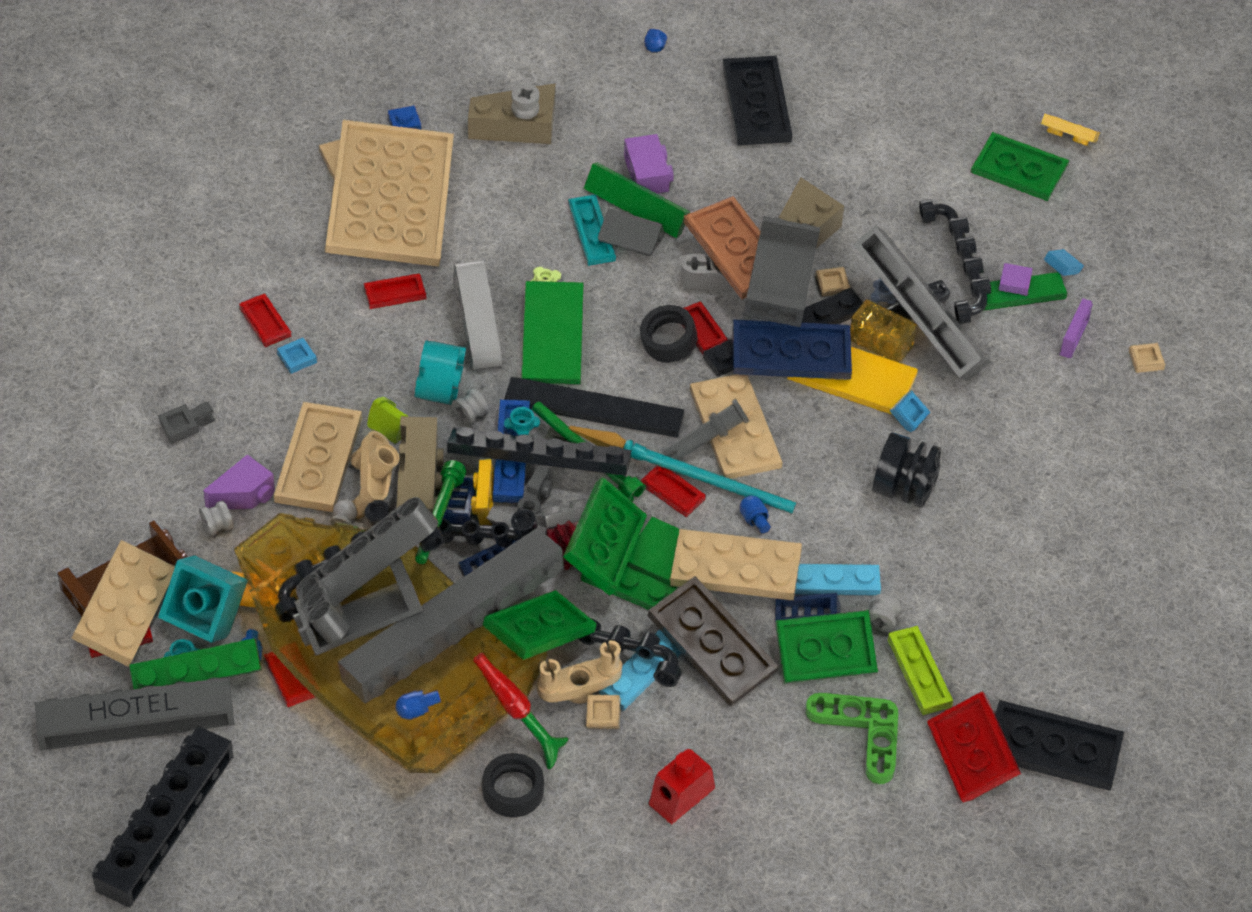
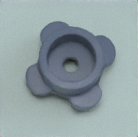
[871,278,896,305]

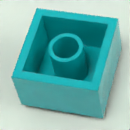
[158,555,248,643]

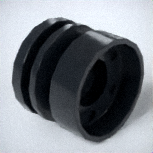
[872,432,941,508]

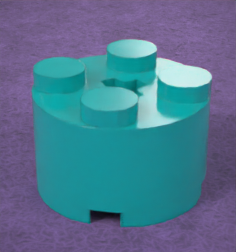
[414,340,466,405]

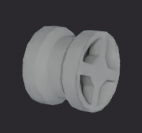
[512,83,539,119]
[452,389,489,426]
[199,500,234,537]
[869,594,901,633]

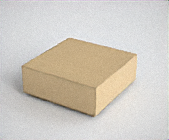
[815,267,850,297]
[1129,343,1165,373]
[586,695,621,729]

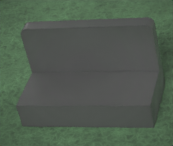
[598,208,665,256]

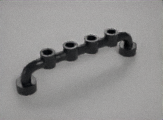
[919,199,991,324]
[365,500,538,547]
[275,527,445,622]
[579,618,682,687]

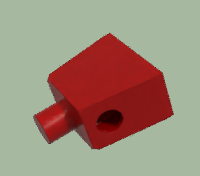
[649,749,715,825]

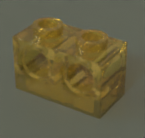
[850,299,917,363]

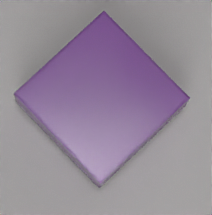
[999,263,1033,296]

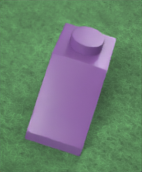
[203,454,275,509]

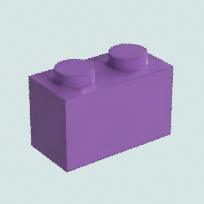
[624,134,674,193]

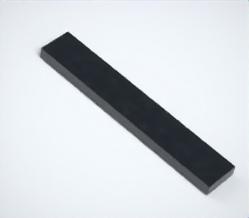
[504,376,685,438]

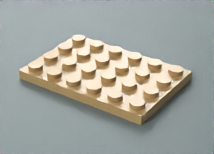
[325,120,454,267]

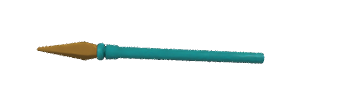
[569,426,796,514]

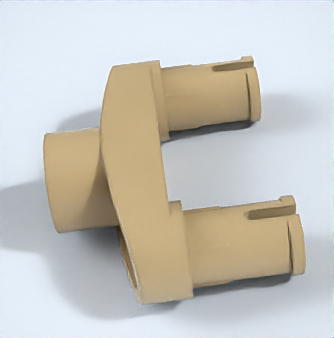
[350,431,400,519]
[537,641,622,704]

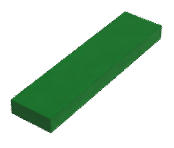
[583,162,690,238]

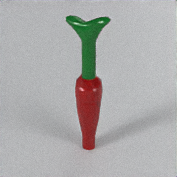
[473,653,569,770]

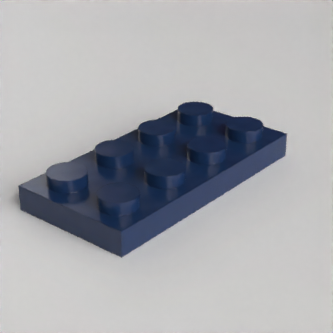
[732,319,852,380]

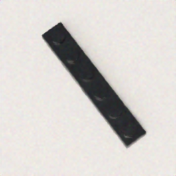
[703,288,867,377]
[447,427,632,476]

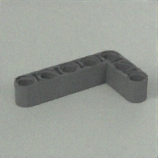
[296,497,438,644]

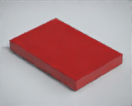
[927,691,1021,803]

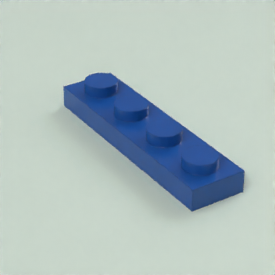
[493,399,530,503]

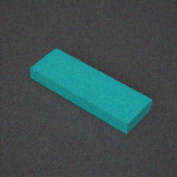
[568,194,616,266]

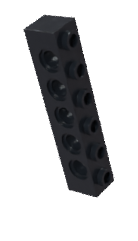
[92,726,234,908]

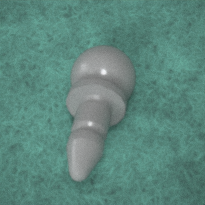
[328,500,357,547]

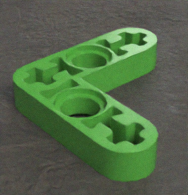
[805,693,899,784]

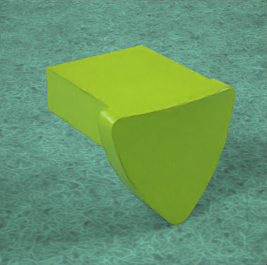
[367,397,409,444]

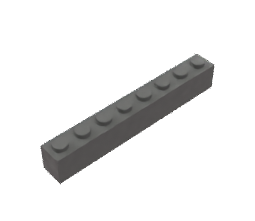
[338,528,564,704]

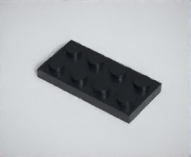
[722,56,792,146]
[995,700,1124,791]

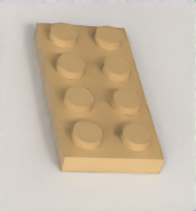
[690,374,783,479]
[274,402,362,512]
[670,529,802,601]
[71,540,175,667]

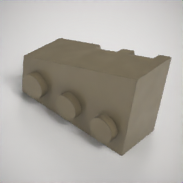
[468,83,556,144]
[779,177,844,248]
[396,416,444,513]

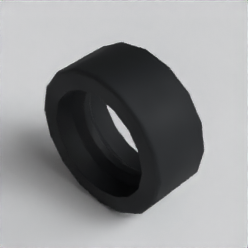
[640,305,698,363]
[482,753,544,818]

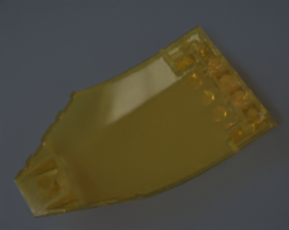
[234,513,548,773]

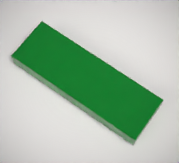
[984,272,1068,311]

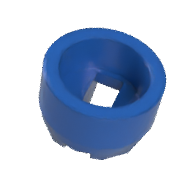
[644,29,668,53]

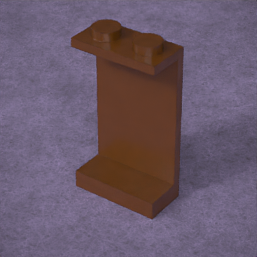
[57,520,188,617]

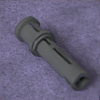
[661,398,750,460]

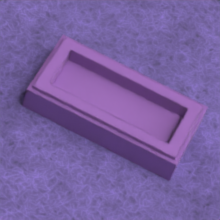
[1060,298,1093,358]

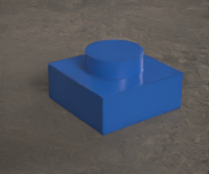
[388,105,421,130]

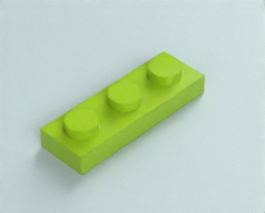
[887,625,953,716]

